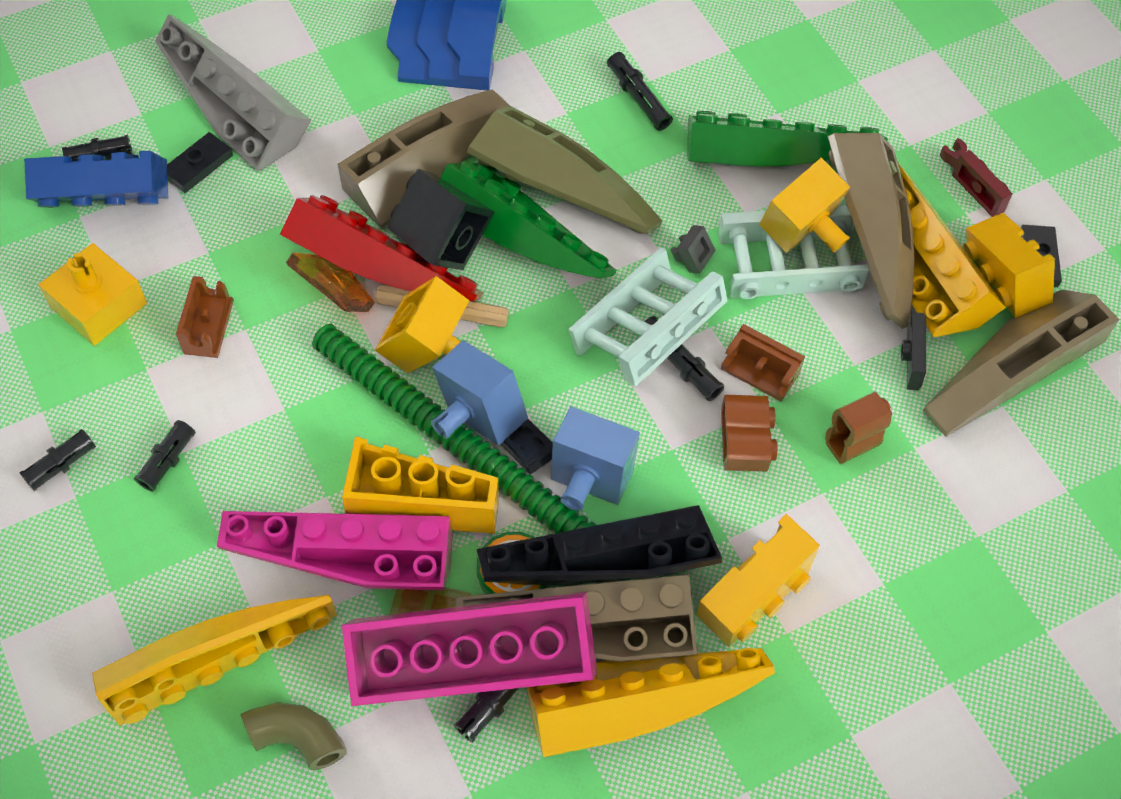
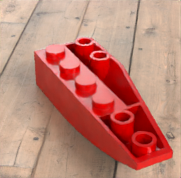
[280,195,484,301]

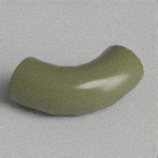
[241,702,347,770]

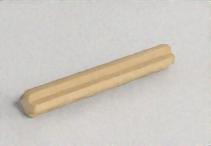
[375,284,509,328]

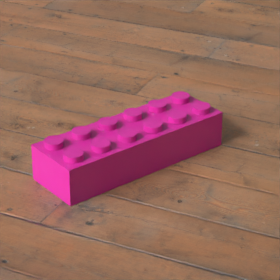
[342,592,597,706]

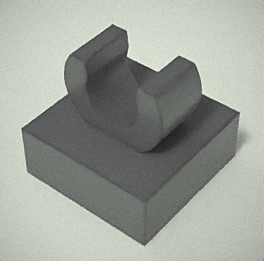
[670,225,716,274]

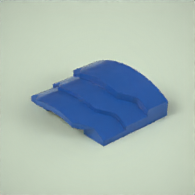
[387,0,506,91]

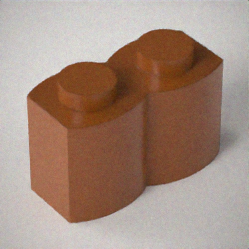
[825,392,892,464]
[721,395,778,472]

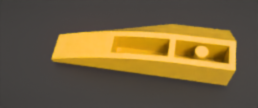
[898,162,1006,337]
[92,595,337,726]
[526,648,775,757]

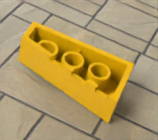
[342,436,499,534]

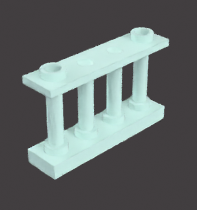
[718,205,869,299]
[568,247,728,387]

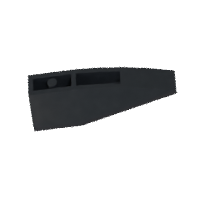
[477,505,722,585]

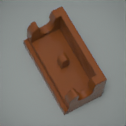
[176,276,234,358]
[721,324,805,402]

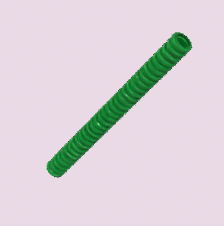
[312,324,597,533]

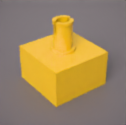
[759,158,850,253]
[38,243,148,346]
[375,276,469,374]

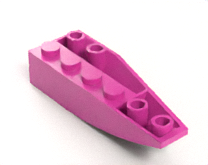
[217,511,453,590]

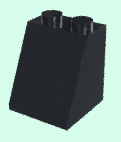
[387,169,495,270]

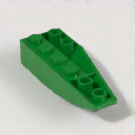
[687,111,888,167]
[440,161,617,279]

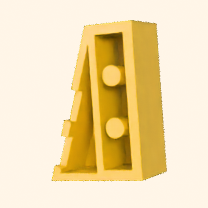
[963,213,1055,318]
[696,514,820,647]

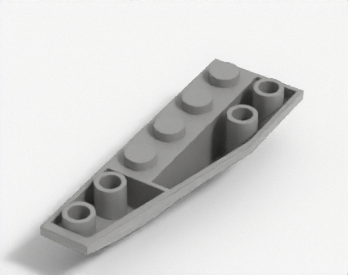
[155,14,311,171]

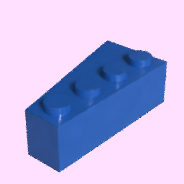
[24,150,168,208]

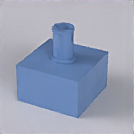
[431,340,528,446]
[550,406,640,511]

